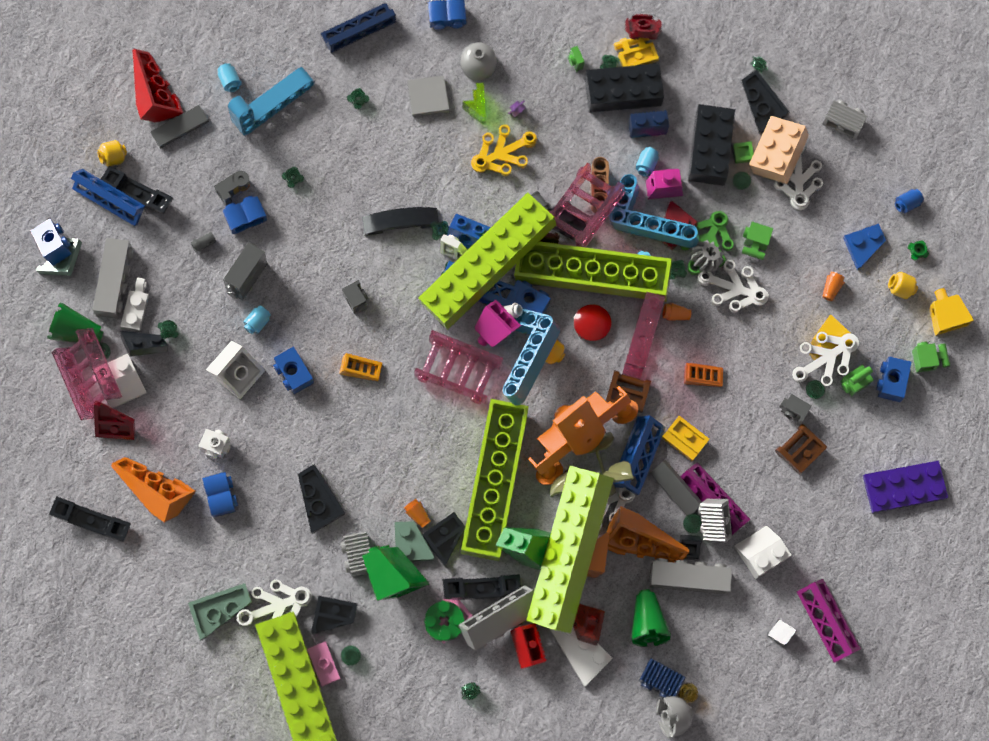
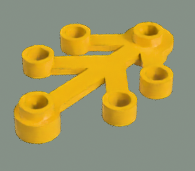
[471,125,537,176]

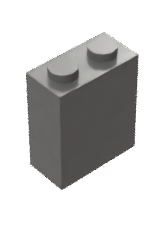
[223,242,268,301]

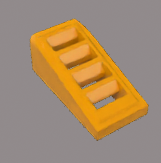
[339,353,383,381]

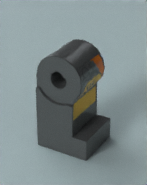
[214,171,250,206]

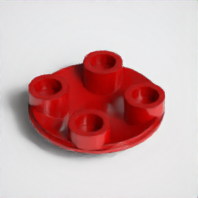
[574,304,612,341]

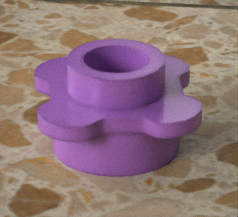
[508,100,526,117]

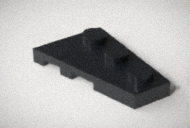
[741,70,790,135]
[298,464,345,535]

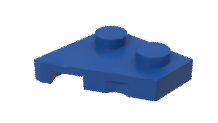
[843,224,886,270]

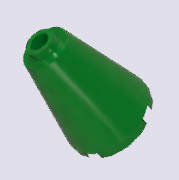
[47,302,104,345]
[631,589,671,647]

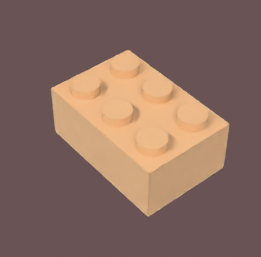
[749,116,809,184]

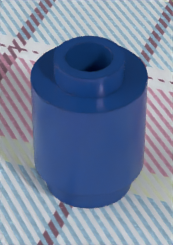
[895,189,924,214]

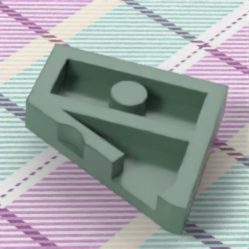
[36,238,82,276]
[395,521,434,562]

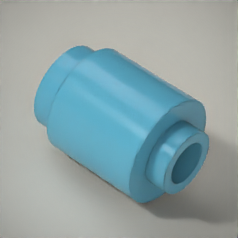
[218,63,241,92]
[635,147,659,176]
[243,305,271,334]

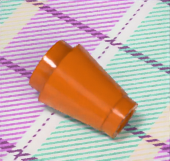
[822,272,845,301]
[662,302,692,321]
[404,498,431,528]

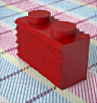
[510,623,547,669]

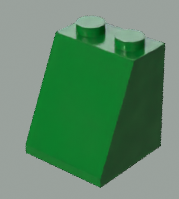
[496,528,551,570]
[362,545,429,601]

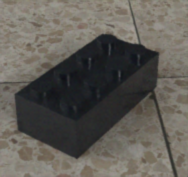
[585,63,664,113]
[688,104,735,186]

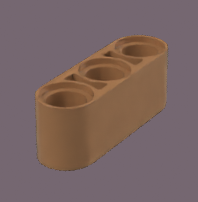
[590,157,609,214]

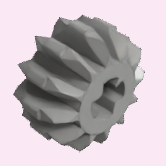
[690,240,723,273]

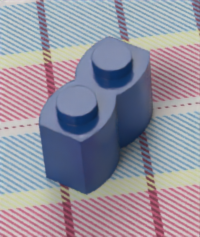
[428,0,466,30]
[223,196,267,234]
[202,472,238,518]

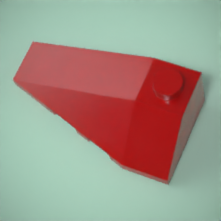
[133,48,183,123]

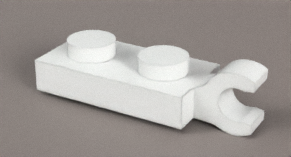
[120,278,149,332]

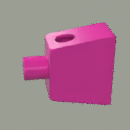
[646,169,683,199]
[475,300,521,347]

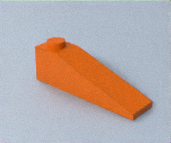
[111,457,195,523]
[606,506,689,563]

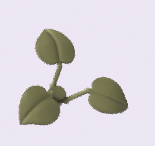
[550,432,634,497]

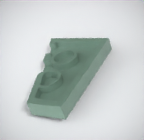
[188,583,252,641]

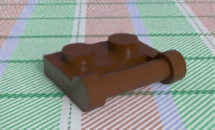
[606,370,651,413]
[775,424,827,475]

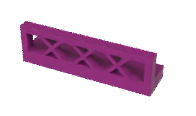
[680,462,751,536]
[797,579,861,663]

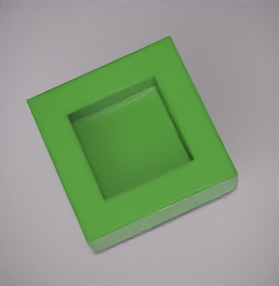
[568,46,585,72]
[732,142,754,164]

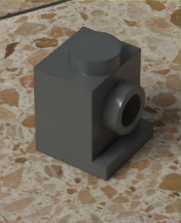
[342,280,369,313]
[779,394,812,426]

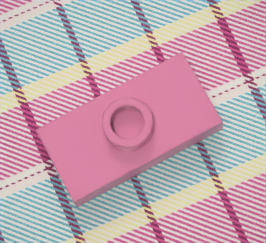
[307,641,340,687]

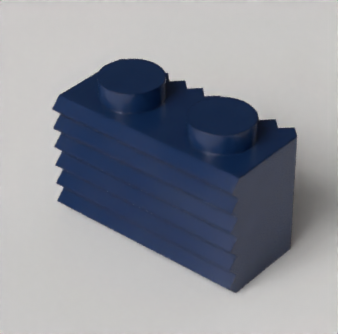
[628,110,669,138]
[638,658,686,698]

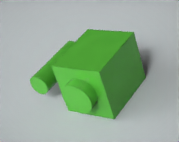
[742,222,773,260]
[912,342,950,373]
[840,364,874,397]

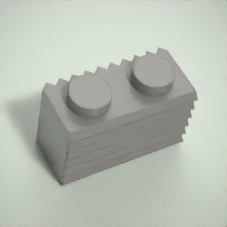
[823,100,868,139]
[698,498,732,542]
[340,531,370,577]

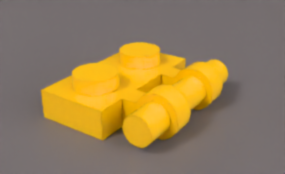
[614,38,659,67]

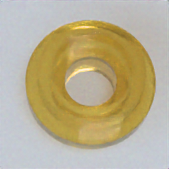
[679,683,698,703]

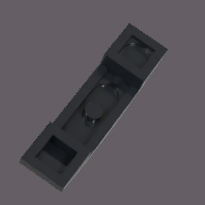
[101,166,173,214]
[362,207,439,236]
[49,496,131,542]
[443,574,521,600]

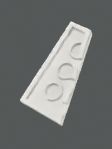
[549,620,613,687]

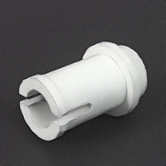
[503,303,523,318]

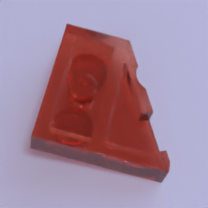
[573,604,605,646]

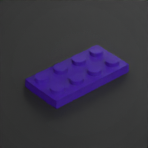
[863,460,948,513]

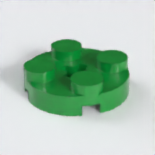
[424,600,464,641]

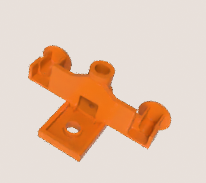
[528,386,638,485]

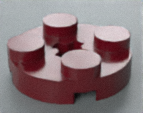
[625,14,662,40]

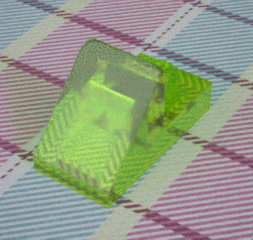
[462,83,486,124]

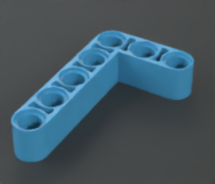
[228,67,315,135]
[609,174,700,248]
[503,309,560,405]

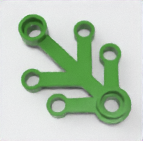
[680,211,734,275]

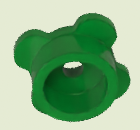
[908,240,929,261]

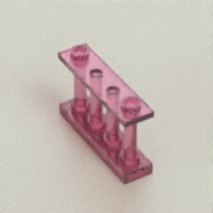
[549,162,626,248]
[622,292,665,379]
[52,328,122,420]
[414,330,503,404]

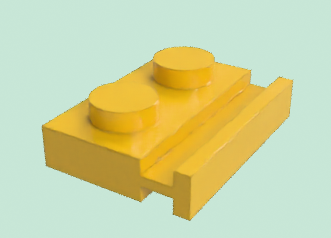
[662,415,710,462]

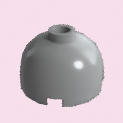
[460,42,497,81]
[656,696,693,738]

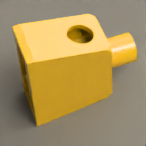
[929,288,974,336]
[810,314,853,360]

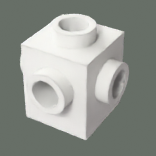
[199,429,231,459]

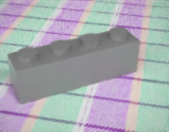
[92,238,134,318]
[649,558,732,594]
[459,585,534,650]

